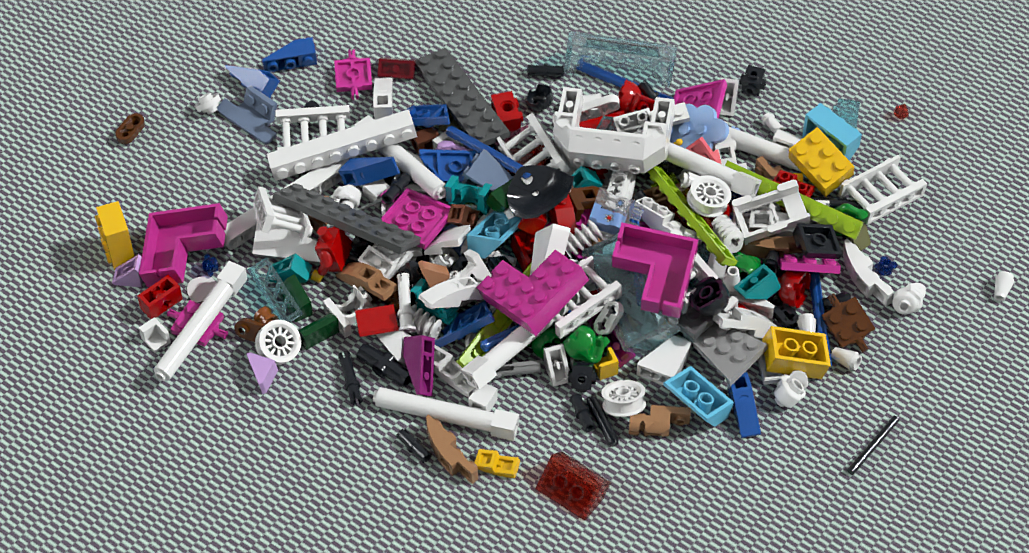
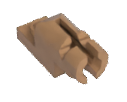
[629,405,691,437]

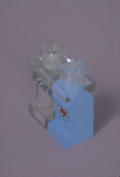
[587,187,644,235]

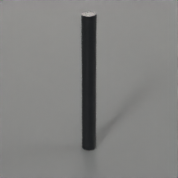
[847,416,900,475]

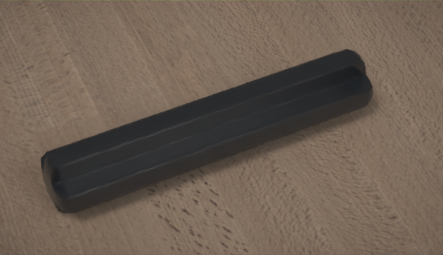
[587,395,619,447]

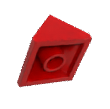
[355,304,399,337]

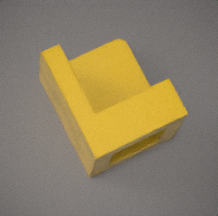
[593,347,619,380]

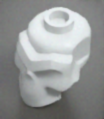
[331,184,361,209]
[892,283,926,314]
[774,370,808,408]

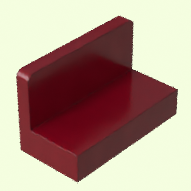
[378,57,416,79]

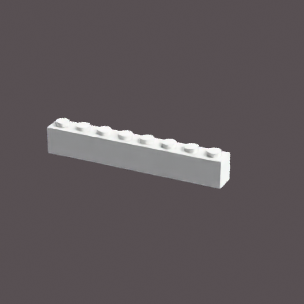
[267,109,417,181]

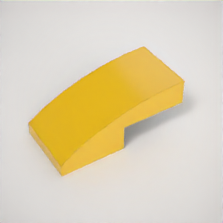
[474,449,520,479]

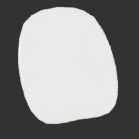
[187,276,216,302]

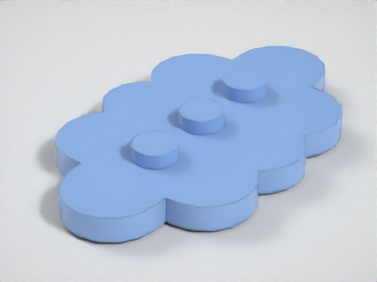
[670,104,729,150]

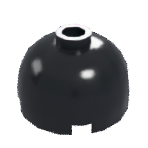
[689,276,729,316]

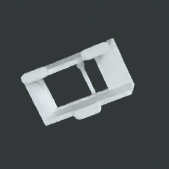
[732,180,811,245]

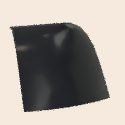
[507,165,574,219]

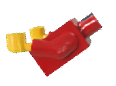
[311,226,352,283]

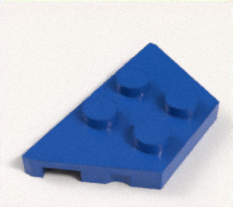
[401,104,450,128]
[418,149,480,184]
[435,300,495,347]

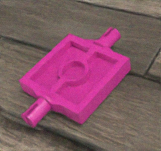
[334,49,373,100]
[167,300,228,347]

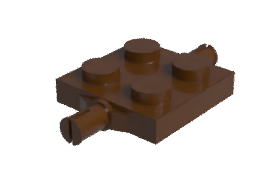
[821,293,876,353]

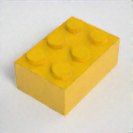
[789,127,854,197]
[95,201,135,270]
[762,326,831,379]

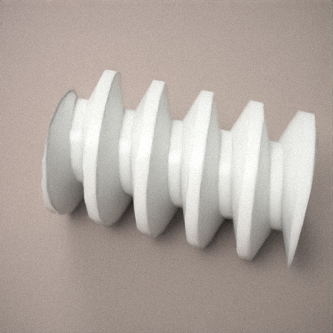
[710,215,744,253]
[566,219,604,258]
[399,304,442,339]

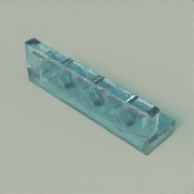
[247,257,303,323]

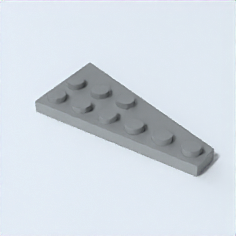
[675,322,768,386]

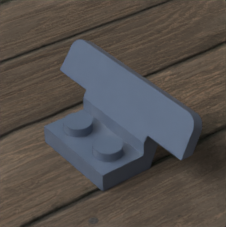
[217,86,277,144]

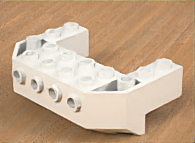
[553,87,675,174]

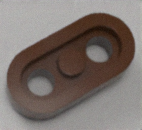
[115,113,145,144]
[234,318,271,342]

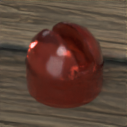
[894,104,909,119]

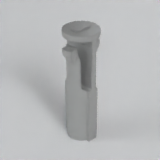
[495,360,541,379]

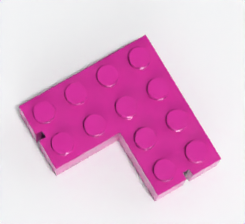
[139,203,228,288]
[612,222,698,319]
[476,250,589,336]

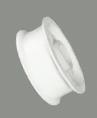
[687,176,731,217]
[255,320,301,365]
[601,380,646,417]

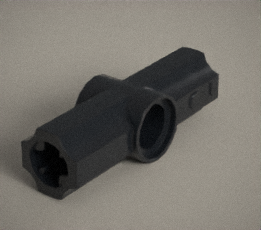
[356,343,411,388]

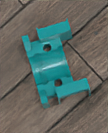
[444,175,492,215]
[410,278,460,325]

